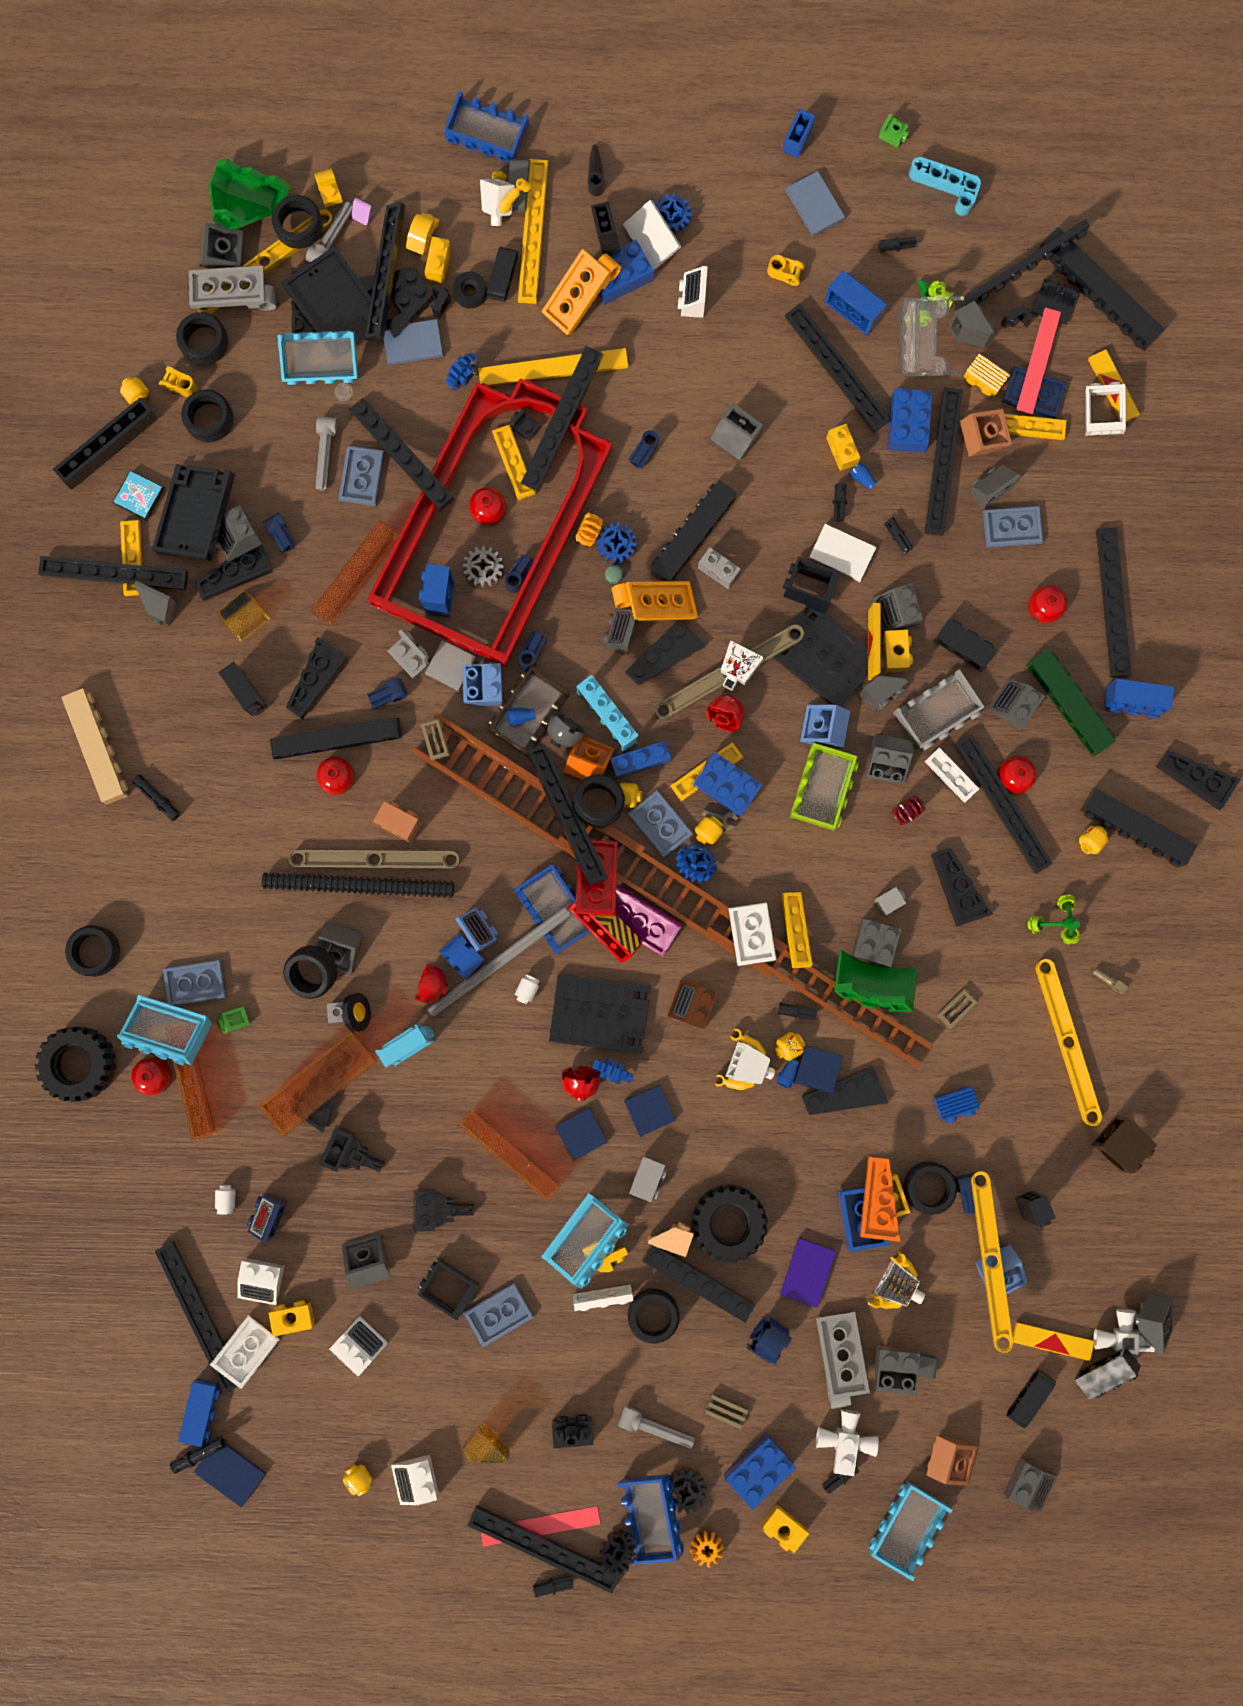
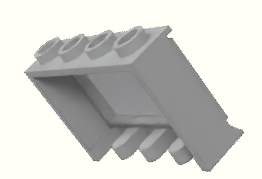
[893,669,985,750]

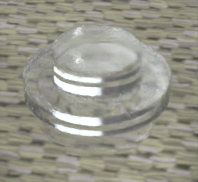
[334,383,353,402]

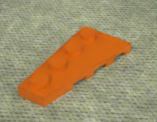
[860,1156,900,1242]

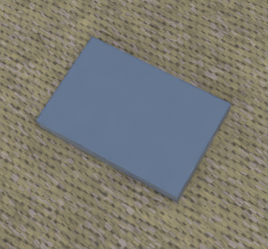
[785,171,845,237]
[384,319,443,366]
[338,445,385,507]
[983,506,1043,548]
[628,790,693,858]
[163,960,227,1006]
[463,1282,534,1348]

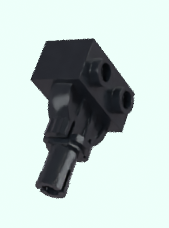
[319,1125,384,1173]
[413,1189,474,1232]
[552,1414,594,1448]

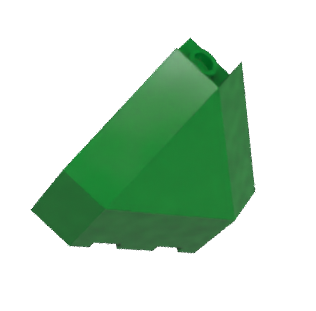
[208,158,291,229]

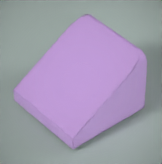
[352,198,374,225]

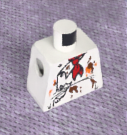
[721,641,763,690]

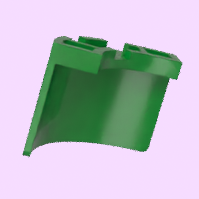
[834,950,917,1012]

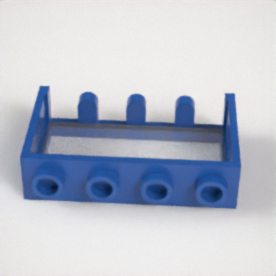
[444,91,529,162]
[514,864,590,955]
[617,1473,684,1565]

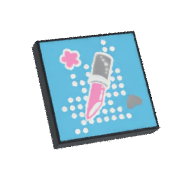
[112,470,165,521]

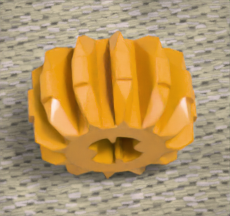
[576,513,603,547]
[690,1531,724,1567]

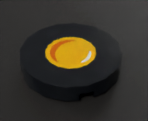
[342,993,371,1032]

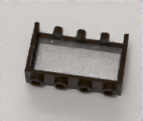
[488,666,570,757]

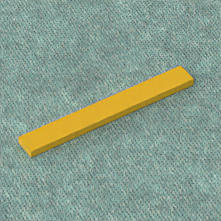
[518,159,548,304]
[478,348,628,387]

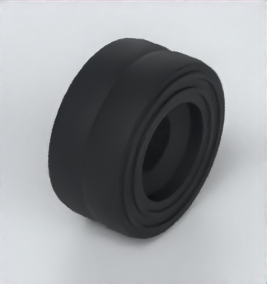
[453,271,487,309]

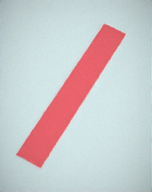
[1016,308,1061,414]
[481,1506,600,1547]

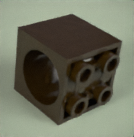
[1091,1116,1157,1174]

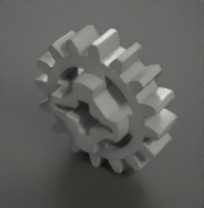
[463,546,504,588]

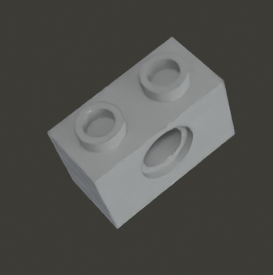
[698,547,741,589]

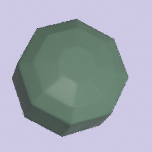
[605,565,623,584]

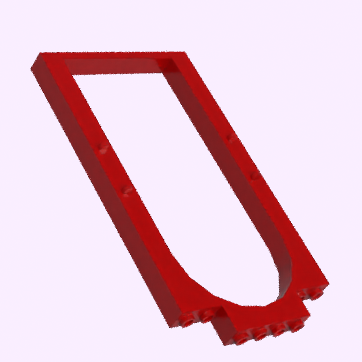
[367,378,612,667]

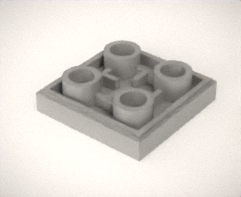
[425,640,476,691]

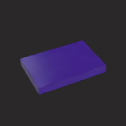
[780,1238,836,1308]

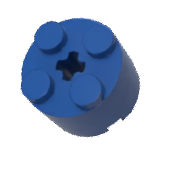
[439,933,485,979]

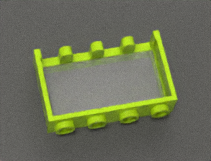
[789,743,859,831]

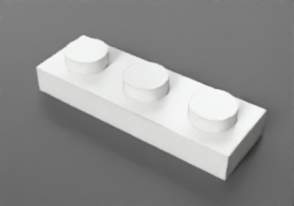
[925,748,979,803]
[573,1284,633,1311]

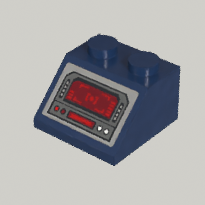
[247,1193,288,1243]

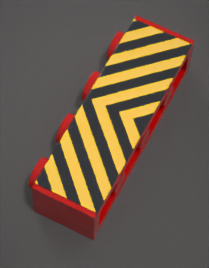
[568,900,643,964]

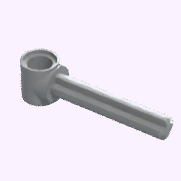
[306,202,353,262]
[315,416,337,491]
[618,1406,695,1449]

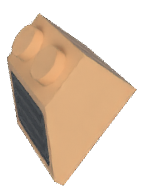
[647,1222,694,1257]

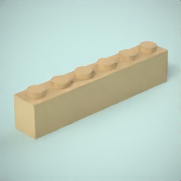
[61,688,128,805]

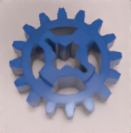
[654,193,692,234]
[446,352,480,390]
[596,522,637,564]
[676,842,718,883]
[592,1058,634,1084]

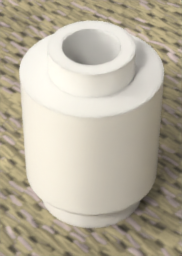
[514,974,540,1005]
[215,1185,235,1214]

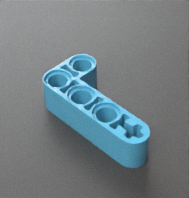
[909,157,981,216]

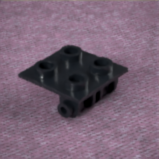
[1032,278,1079,325]

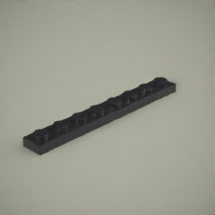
[365,202,405,342]
[954,219,1090,311]
[785,304,890,433]
[521,346,604,493]
[924,387,963,536]
[349,398,455,512]
[1096,527,1131,678]
[38,556,189,590]
[954,734,1053,874]
[527,745,608,886]
[155,1241,238,1394]
[467,1505,621,1594]

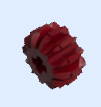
[892,795,926,825]

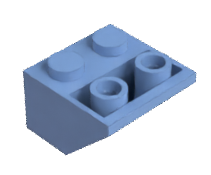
[462,663,503,706]

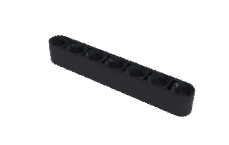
[270,718,403,759]

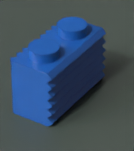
[782,109,816,158]
[933,1086,980,1123]

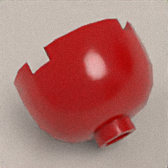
[469,487,506,526]
[1028,585,1068,624]
[706,695,745,732]
[997,756,1037,795]
[316,757,355,795]
[414,963,448,1003]
[131,1057,172,1096]
[562,1066,601,1101]

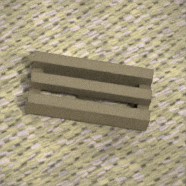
[420,718,450,761]
[936,989,978,1029]
[704,1394,749,1429]

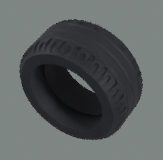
[272,195,323,249]
[176,312,228,365]
[181,389,234,442]
[573,774,625,828]
[65,925,120,977]
[283,945,337,999]
[903,1162,957,1215]
[628,1289,680,1344]

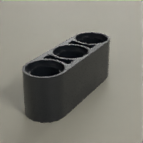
[487,246,518,302]
[1006,1369,1056,1429]

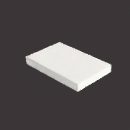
[623,200,681,270]
[809,524,876,582]
[728,902,776,966]
[210,1315,279,1389]

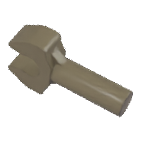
[702,808,738,831]
[1093,968,1128,995]

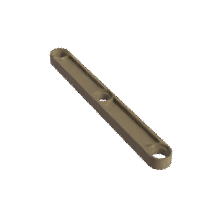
[655,625,804,720]
[289,850,460,869]

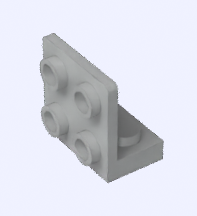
[387,629,429,680]

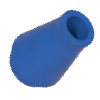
[850,462,877,490]
[507,707,536,726]
[776,1060,800,1089]

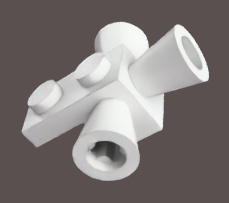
[1093,1309,1155,1355]
[816,1409,878,1476]

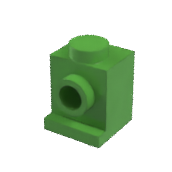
[879,113,909,148]

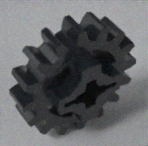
[669,1467,707,1514]
[599,1529,637,1577]

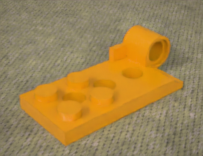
[541,249,621,335]
[611,581,698,621]

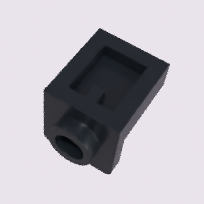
[431,284,451,319]
[1001,304,1033,329]
[511,408,541,442]

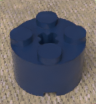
[747,1315,792,1364]

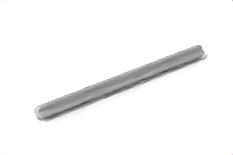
[427,907,571,1016]

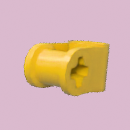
[767,255,805,286]
[159,366,198,397]

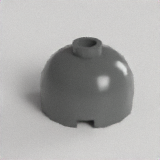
[547,712,586,748]

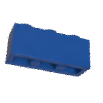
[610,741,671,780]
[178,1378,221,1447]

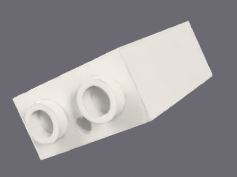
[1085,382,1126,436]

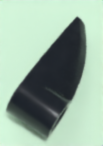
[588,144,604,196]

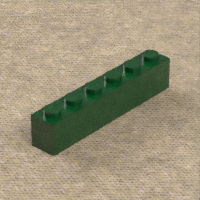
[1026,649,1116,757]

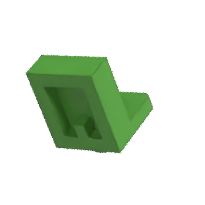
[217,1006,250,1034]

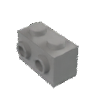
[629,1156,667,1202]

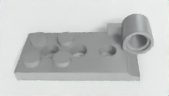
[189,266,276,311]
[816,1312,870,1409]

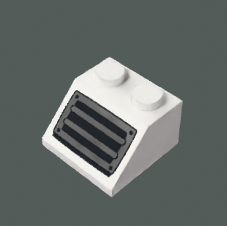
[678,266,707,318]
[238,1258,285,1305]
[330,1316,389,1376]
[391,1455,439,1505]

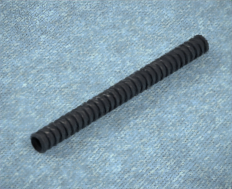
[262,872,454,898]

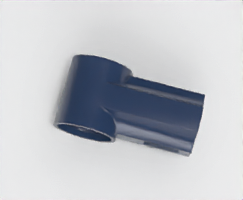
[628,430,659,469]
[262,512,297,553]
[505,554,534,593]
[519,632,547,671]
[367,677,408,709]
[955,1173,979,1214]

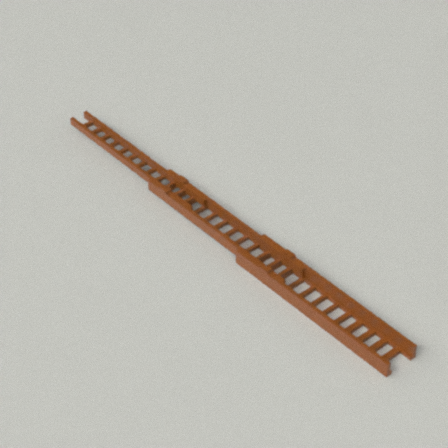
[411,712,933,1068]

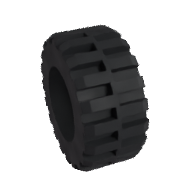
[35,1027,116,1102]
[692,1184,768,1263]

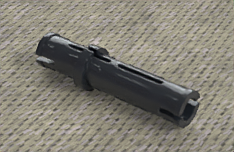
[132,774,181,822]
[170,1436,227,1474]

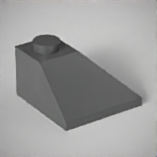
[134,581,179,626]

